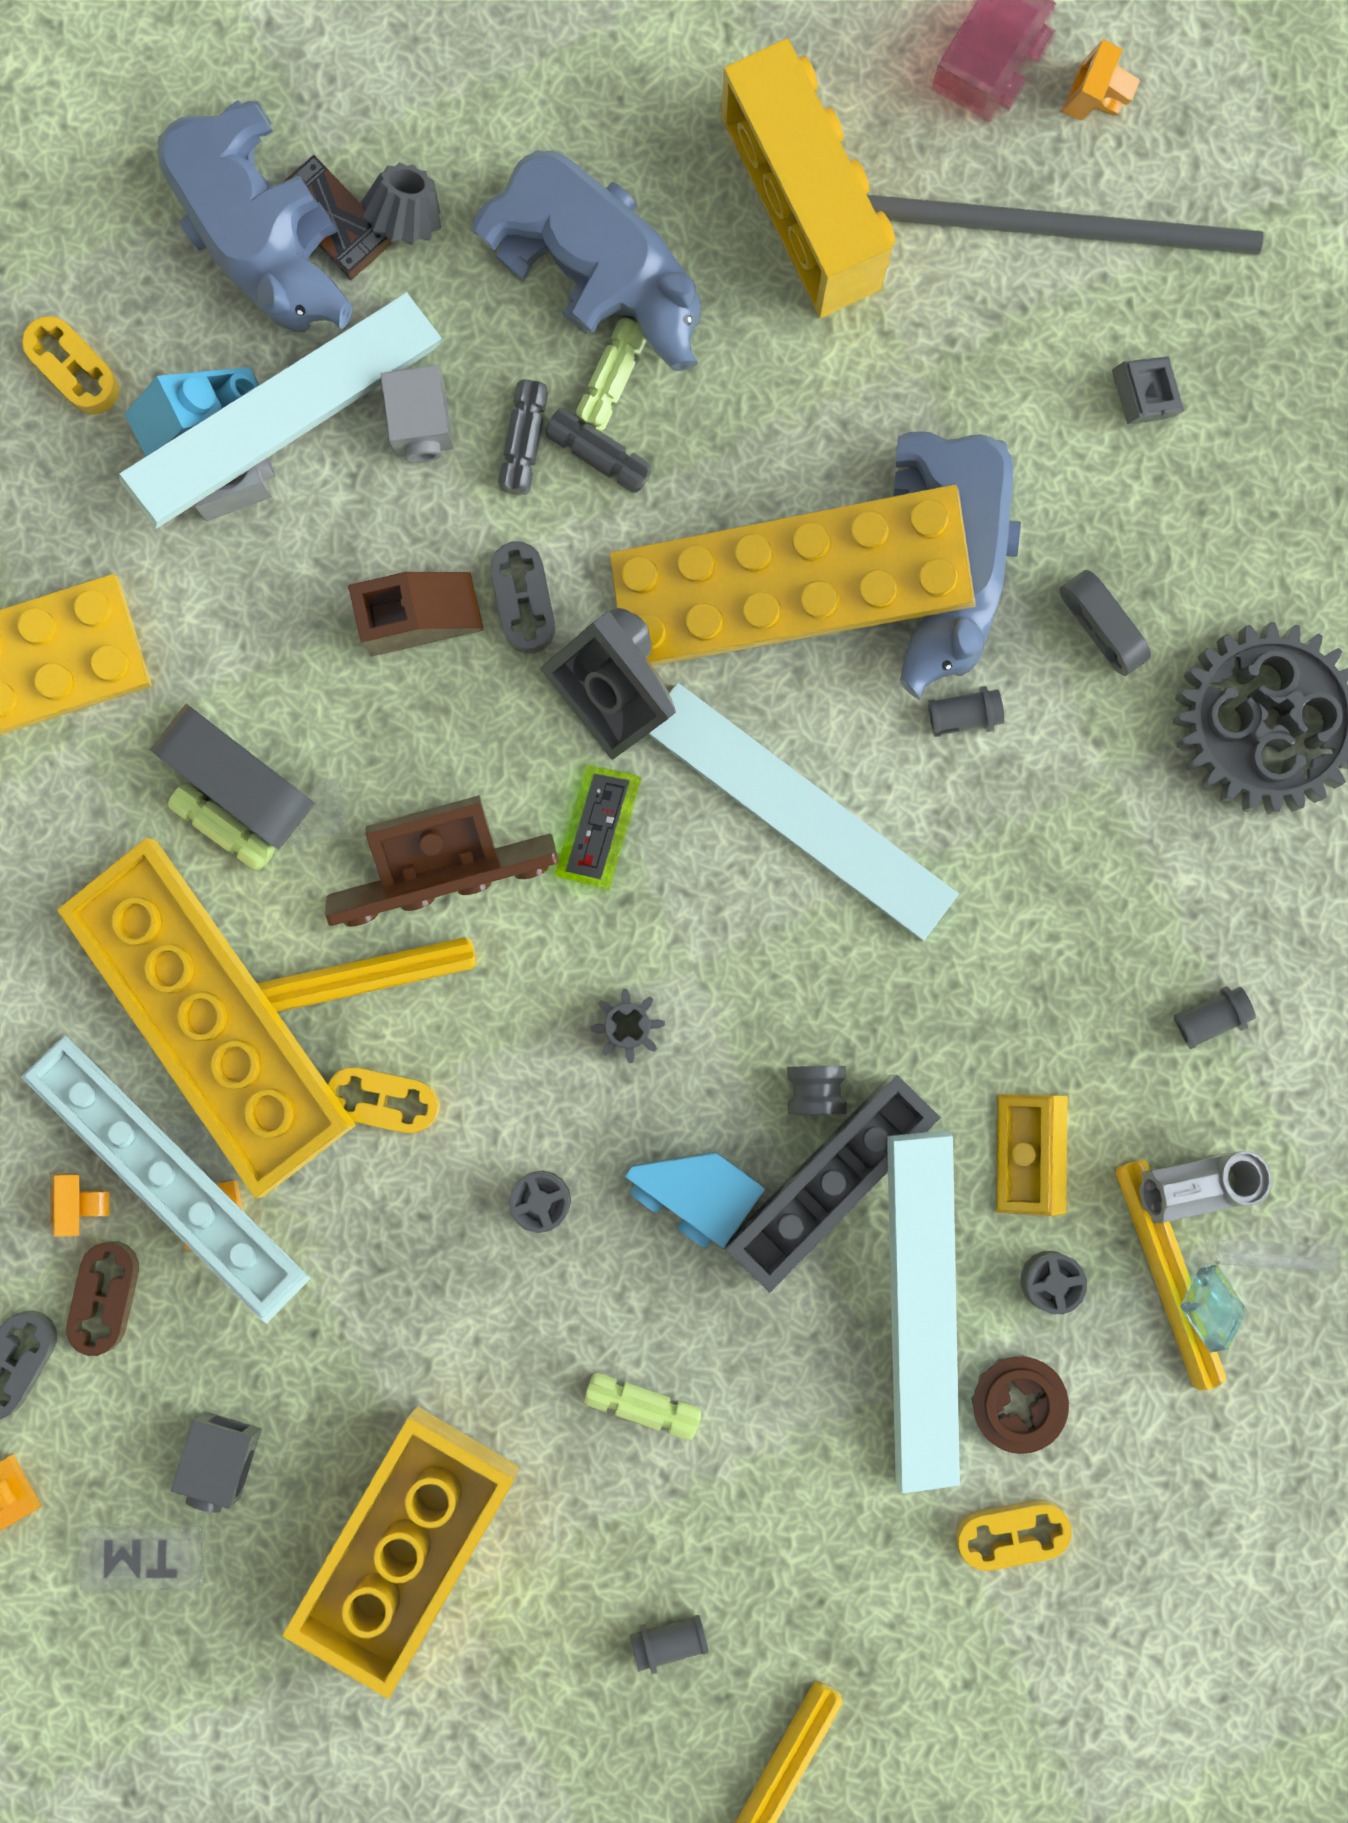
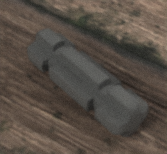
[498,379,548,495]
[545,408,652,492]

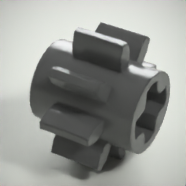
[591,989,665,1063]

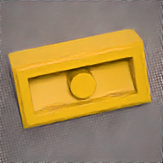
[996,1094,1068,1216]

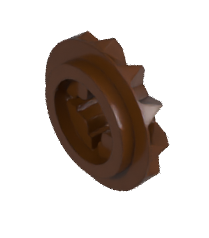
[971,1355,1069,1454]

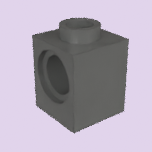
[171,1411,262,1513]

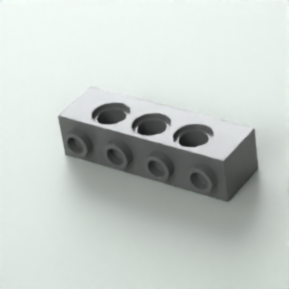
[725,1074,941,1293]

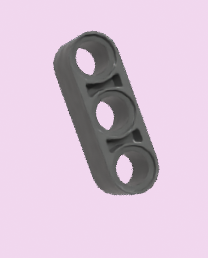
[150,703,316,850]

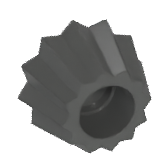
[362,162,441,245]

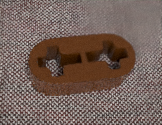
[66,1241,139,1356]

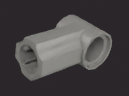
[1138,1151,1272,1223]

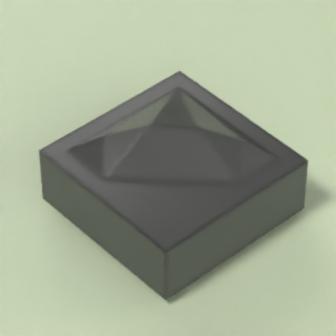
[1112,356,1184,425]

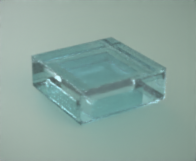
[1180,1264,1247,1353]

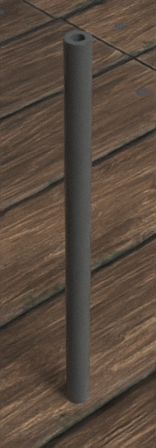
[866,194,1264,255]

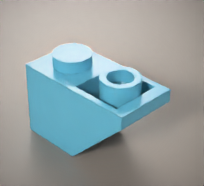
[125,367,259,457]
[625,1151,765,1249]

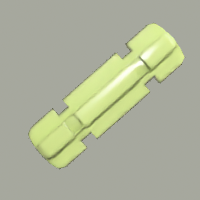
[576,318,646,431]
[168,783,275,871]
[584,1373,701,1440]

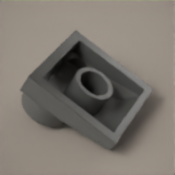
[540,608,676,760]

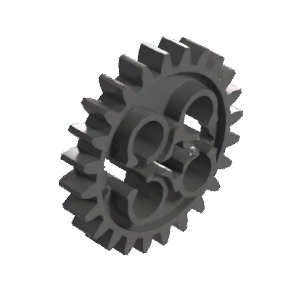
[1173,622,1348,815]

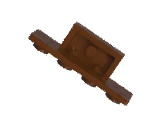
[325,795,559,927]

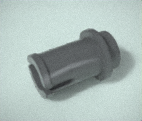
[928,686,1005,737]
[1174,986,1256,1049]
[630,1615,709,1675]

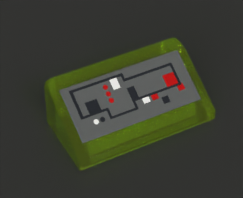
[554,765,643,893]

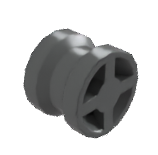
[787,1066,847,1115]
[509,1171,571,1233]
[1021,1251,1087,1315]

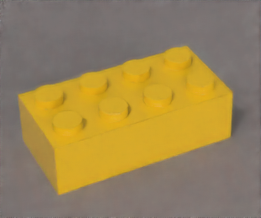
[721,38,895,318]
[282,1406,520,1700]

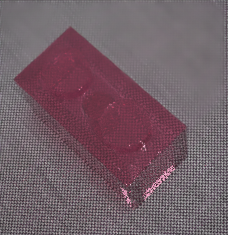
[932,0,1057,123]

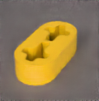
[22,316,120,415]
[328,1068,439,1133]
[956,1500,1072,1571]

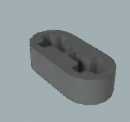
[491,541,555,654]
[1060,570,1151,676]
[0,1310,57,1420]

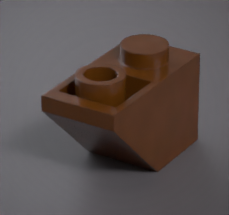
[348,572,484,657]

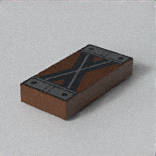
[283,154,393,280]

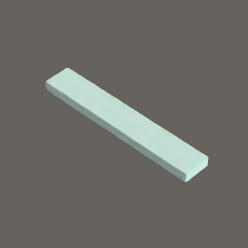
[119,293,442,529]
[647,683,959,942]
[21,1035,311,1323]
[887,1131,960,1494]

